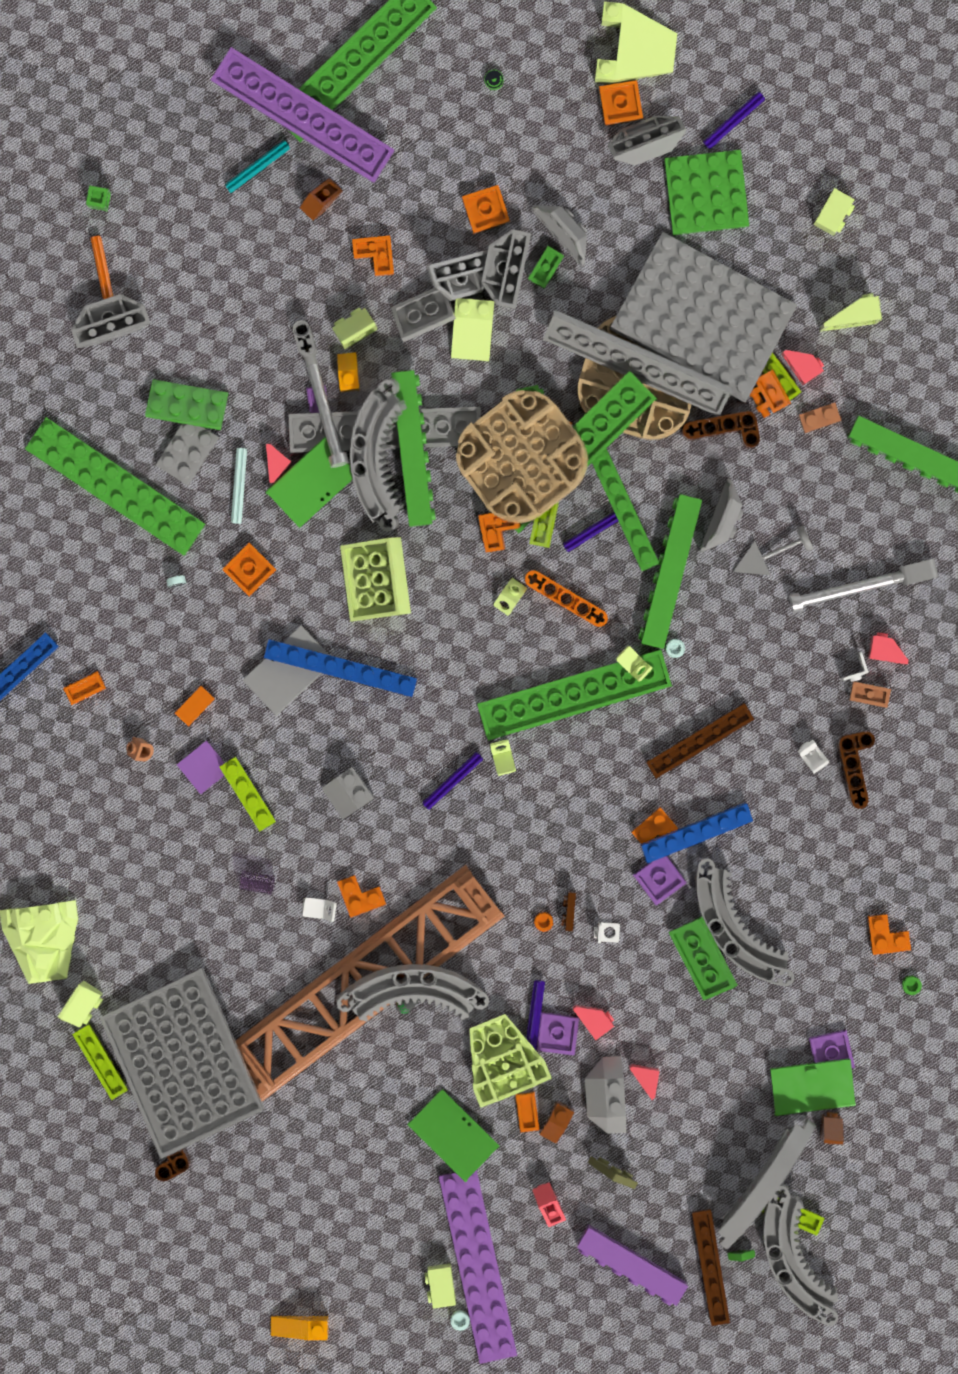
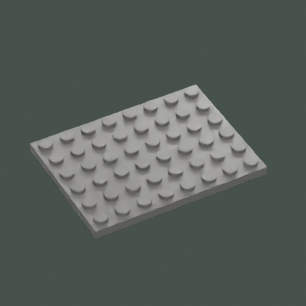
[610,232,797,402]
[100,969,265,1159]

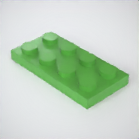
[145,379,228,430]
[669,917,737,1001]

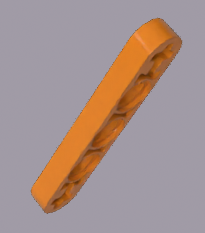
[525,570,608,627]

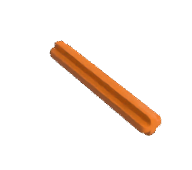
[91,236,113,300]

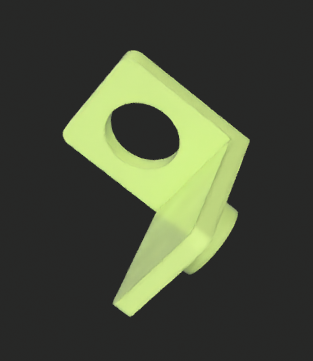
[493,578,527,616]
[616,646,652,682]
[490,739,516,776]

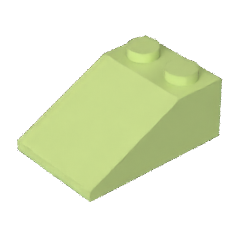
[819,294,882,332]
[451,298,494,361]

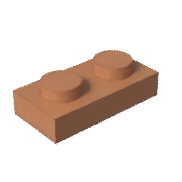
[798,403,841,434]
[849,681,891,708]

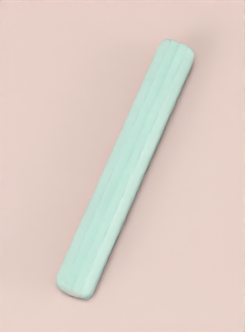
[231,448,247,524]

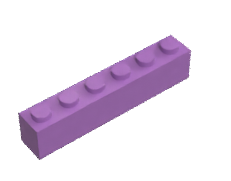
[577,1224,688,1306]

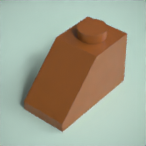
[300,178,343,221]
[539,1101,574,1144]
[820,1112,844,1145]

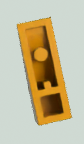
[271,1316,329,1340]

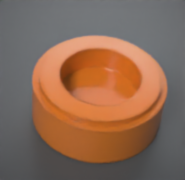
[534,912,553,932]

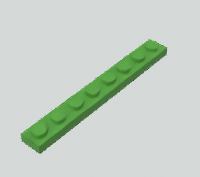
[592,448,659,572]

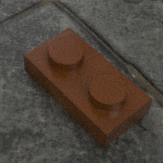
[561,891,576,932]

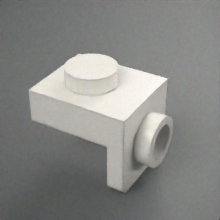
[798,740,829,774]

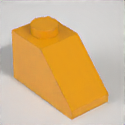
[337,352,360,393]

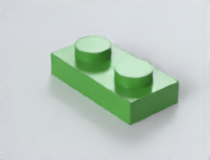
[528,246,564,289]

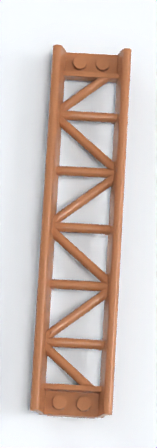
[235,865,505,1102]

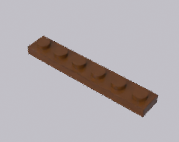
[646,703,755,779]
[692,1208,730,1326]

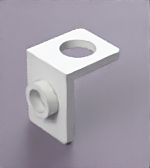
[841,652,868,682]
[301,897,337,922]
[594,922,620,943]

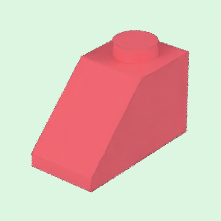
[781,350,824,385]
[868,632,909,664]
[572,1005,614,1040]
[532,1182,566,1227]

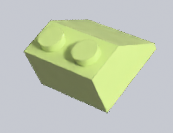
[332,308,377,349]
[58,981,103,1027]

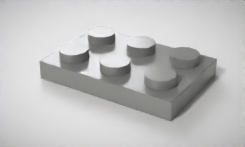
[391,287,456,342]
[156,424,219,486]

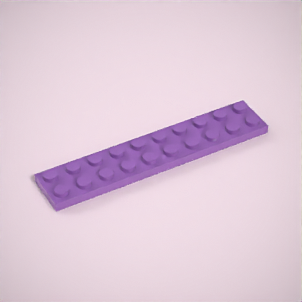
[211,47,395,183]
[439,1170,517,1364]

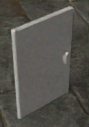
[243,625,329,716]

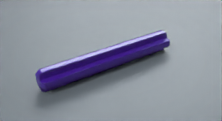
[703,92,765,149]
[563,512,618,552]
[422,752,483,810]
[526,980,545,1050]

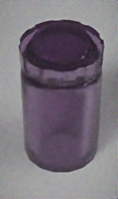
[239,871,275,895]

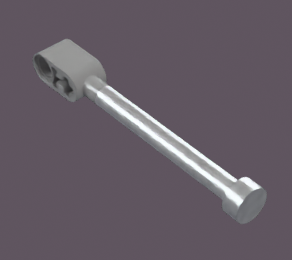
[293,320,349,468]
[789,559,939,613]

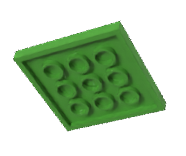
[664,150,749,235]

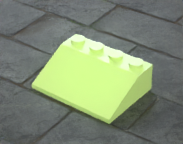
[340,537,411,622]

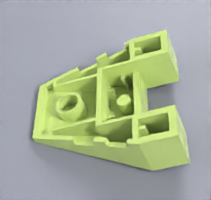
[595,1,677,84]

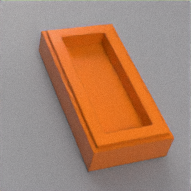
[63,671,106,705]
[175,686,215,727]
[516,1091,539,1133]

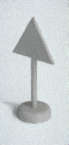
[733,525,814,575]

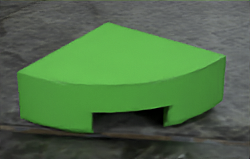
[728,1250,755,1261]

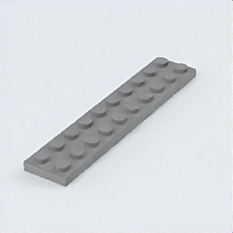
[543,310,733,416]
[289,407,481,453]

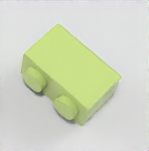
[813,188,855,236]
[425,1263,456,1308]

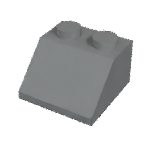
[322,767,375,819]

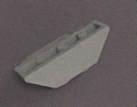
[608,115,686,166]
[531,205,587,268]
[481,229,531,309]
[427,250,488,301]
[71,294,151,348]
[699,479,744,552]
[585,1056,626,1134]

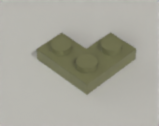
[587,1156,638,1189]

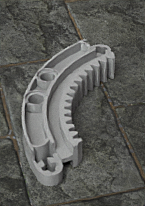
[350,378,407,531]
[695,858,794,986]
[336,964,489,1022]
[718,1119,816,1249]
[763,1184,838,1326]

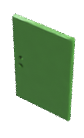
[265,437,353,528]
[770,1058,856,1116]
[407,1089,500,1182]

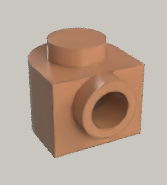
[126,737,154,762]

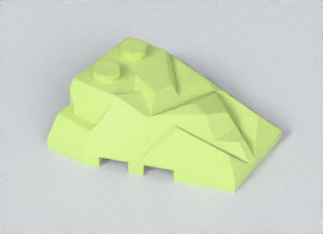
[0,900,79,984]
[470,1014,552,1108]

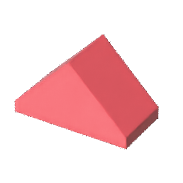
[266,444,292,484]
[629,1064,660,1100]

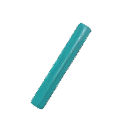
[225,140,290,193]

